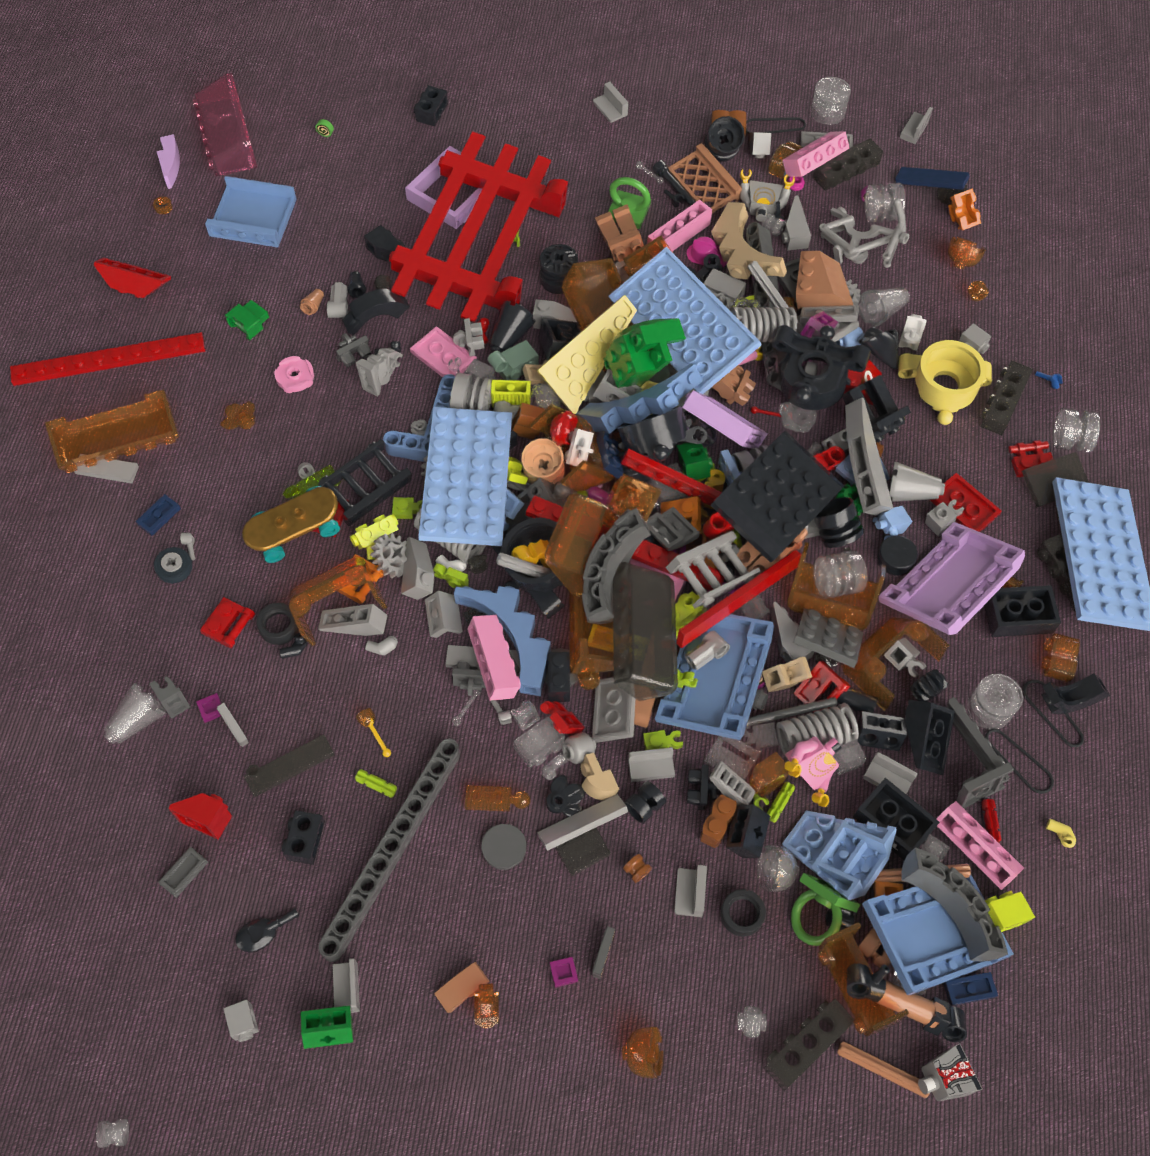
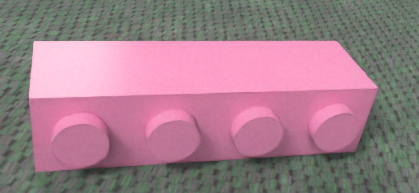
[646,200,712,257]
[467,615,520,701]

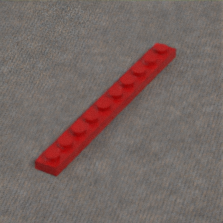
[10,332,206,386]
[526,495,724,591]

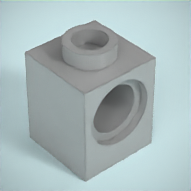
[223,1000,259,1042]

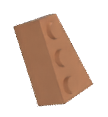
[796,251,853,309]

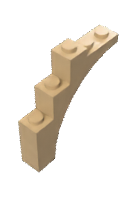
[711,202,787,279]

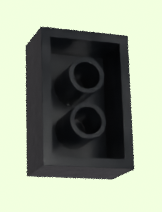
[984,585,1061,637]
[853,777,940,861]

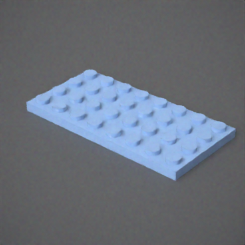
[608,247,761,394]
[419,407,512,546]
[1052,477,1150,631]

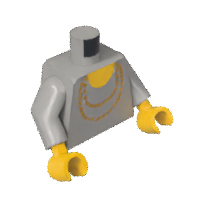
[740,169,795,222]

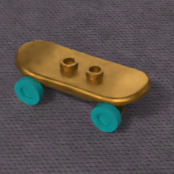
[242,486,340,563]

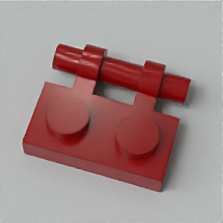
[1008,440,1057,477]
[540,701,585,734]

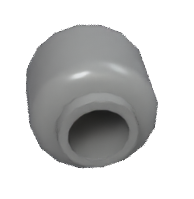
[562,732,596,764]

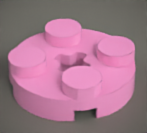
[274,356,314,393]

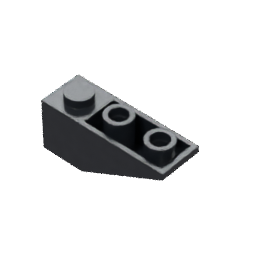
[364,225,406,262]

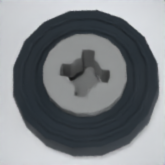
[154,547,193,584]

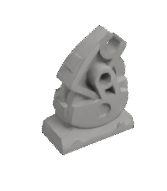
[356,348,403,397]

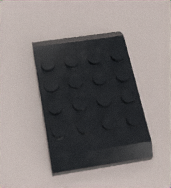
[711,430,844,563]

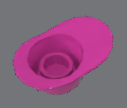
[687,237,728,267]

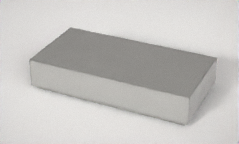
[217,703,249,747]

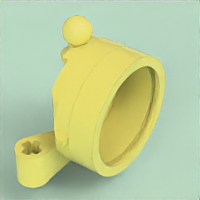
[898,340,992,425]

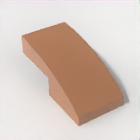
[434,962,490,1013]

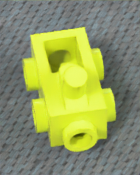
[350,514,399,560]
[659,591,707,640]

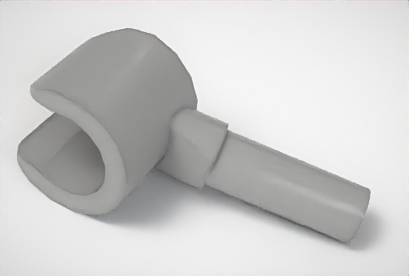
[180,533,195,560]
[491,700,512,725]

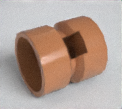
[857,927,891,968]

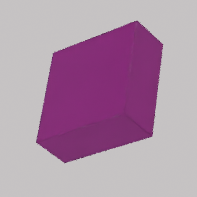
[196,693,222,723]
[550,957,578,988]

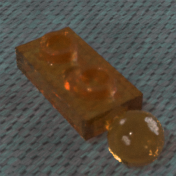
[465,785,530,812]

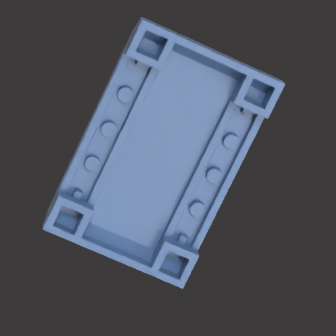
[655,614,774,740]
[862,875,1013,995]

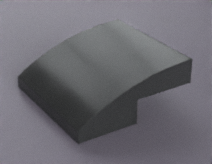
[644,507,700,551]

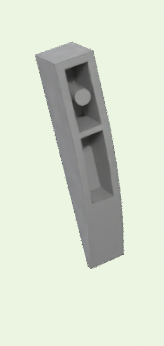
[845,398,893,515]

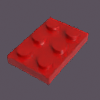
[929,473,1002,532]

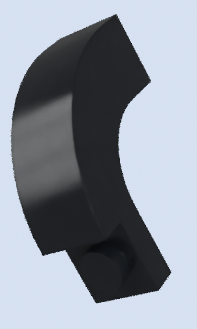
[342,289,410,335]
[1041,673,1110,714]

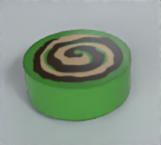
[315,119,334,137]

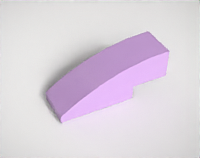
[157,134,180,189]

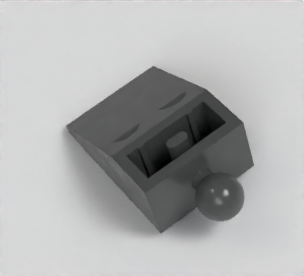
[505,478,571,534]

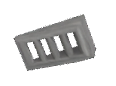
[709,761,755,805]

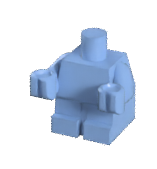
[873,506,913,540]

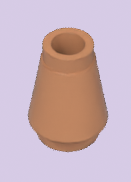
[300,289,324,315]

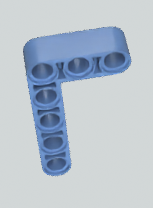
[383,374,456,462]

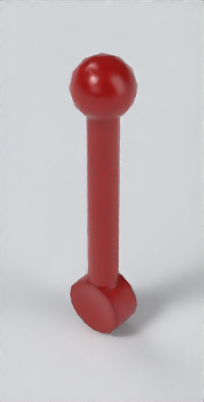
[751,406,791,421]

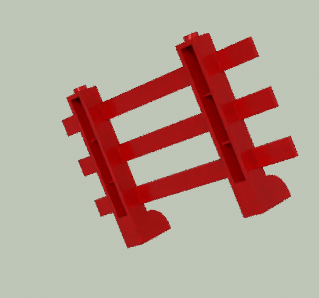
[389,131,568,323]

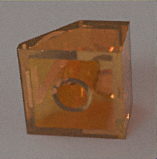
[606,474,662,522]

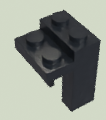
[842,375,911,442]

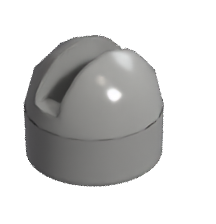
[298,462,315,480]

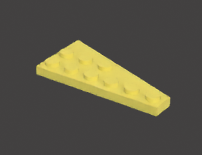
[536,295,637,415]

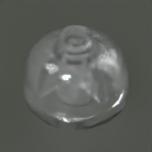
[757,845,799,892]

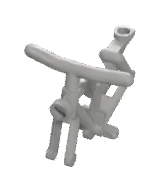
[819,198,909,268]

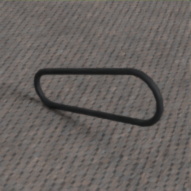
[746,117,806,134]
[1022,680,1084,748]
[985,729,1054,794]

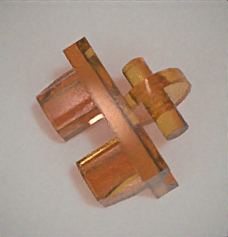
[474,984,499,1029]

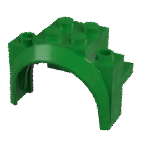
[603,318,686,388]

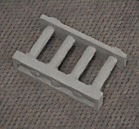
[666,531,761,609]

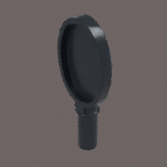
[236,908,299,953]

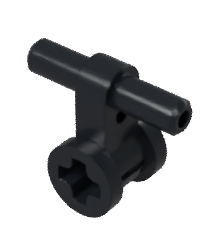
[687,254,723,284]

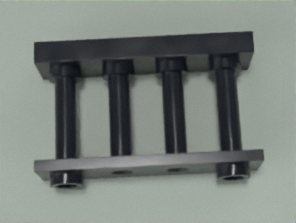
[318,439,412,527]

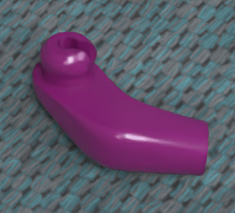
[588,486,614,518]

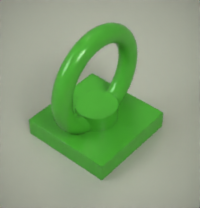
[608,177,651,229]
[791,873,861,946]

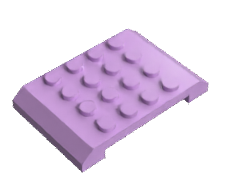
[878,522,1025,635]

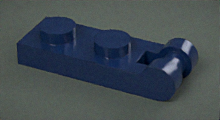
[597,431,624,479]

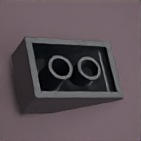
[905,700,955,775]

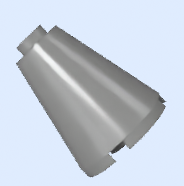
[890,462,945,502]

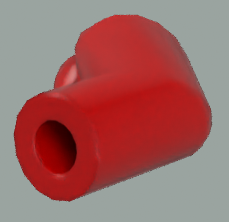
[476,318,490,345]

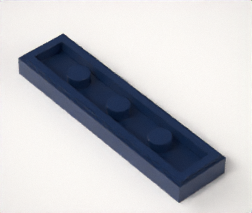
[895,167,970,190]

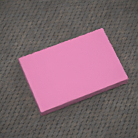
[410,326,477,377]

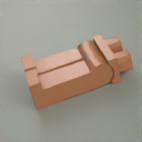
[595,204,645,262]
[712,365,756,406]
[737,528,808,577]

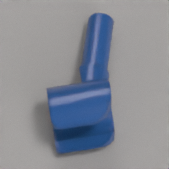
[1035,371,1063,389]

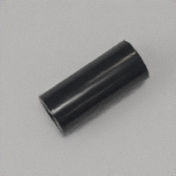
[834,685,878,713]

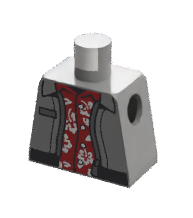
[918,1044,982,1101]

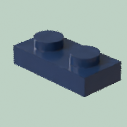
[135,494,181,536]
[943,972,998,1007]

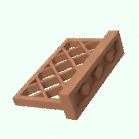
[668,143,742,213]

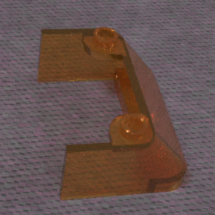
[530,404,615,492]
[545,494,620,595]
[788,542,886,630]
[289,557,388,646]
[842,617,950,711]
[817,922,909,1037]

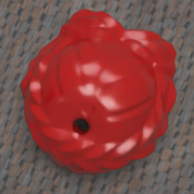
[550,411,578,446]

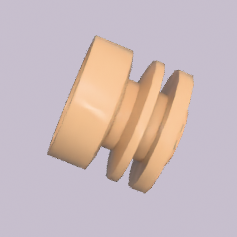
[522,438,565,486]

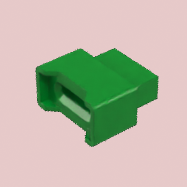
[225,300,269,341]

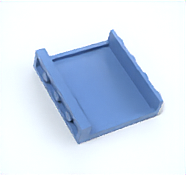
[205,176,297,247]

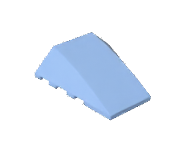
[782,810,896,900]

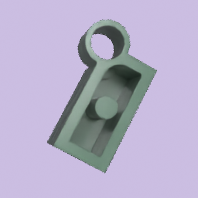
[487,340,539,380]

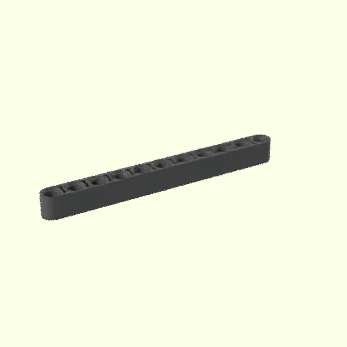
[746,222,788,391]
[319,739,460,962]

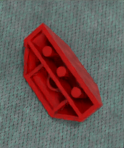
[94,257,171,298]

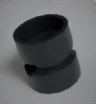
[624,781,666,824]

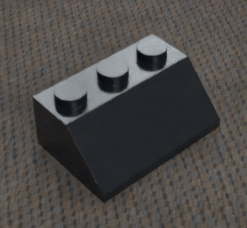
[538,317,583,360]

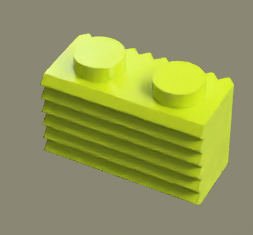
[491,380,531,408]
[985,891,1035,932]

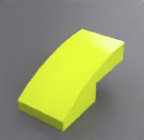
[507,456,528,485]

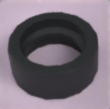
[256,603,299,645]
[720,889,766,937]

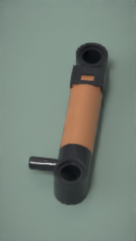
[846,964,967,1042]

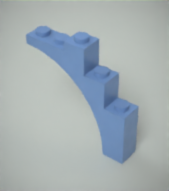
[576,364,703,434]
[454,586,551,696]

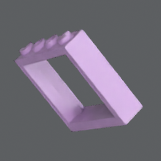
[405,146,482,229]
[682,390,768,449]

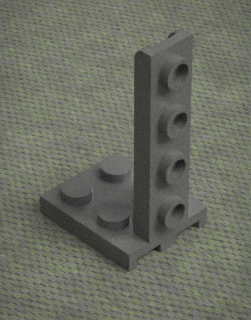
[947,697,1014,809]

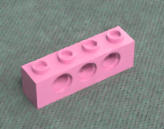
[783,131,849,177]
[937,801,1024,890]

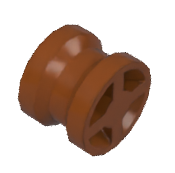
[623,854,652,883]

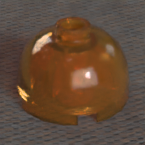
[948,236,986,269]
[622,1027,664,1078]

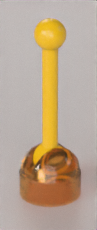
[356,708,391,757]

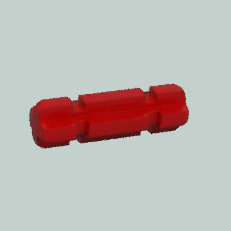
[981,799,1001,842]

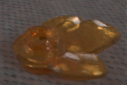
[220,401,255,430]

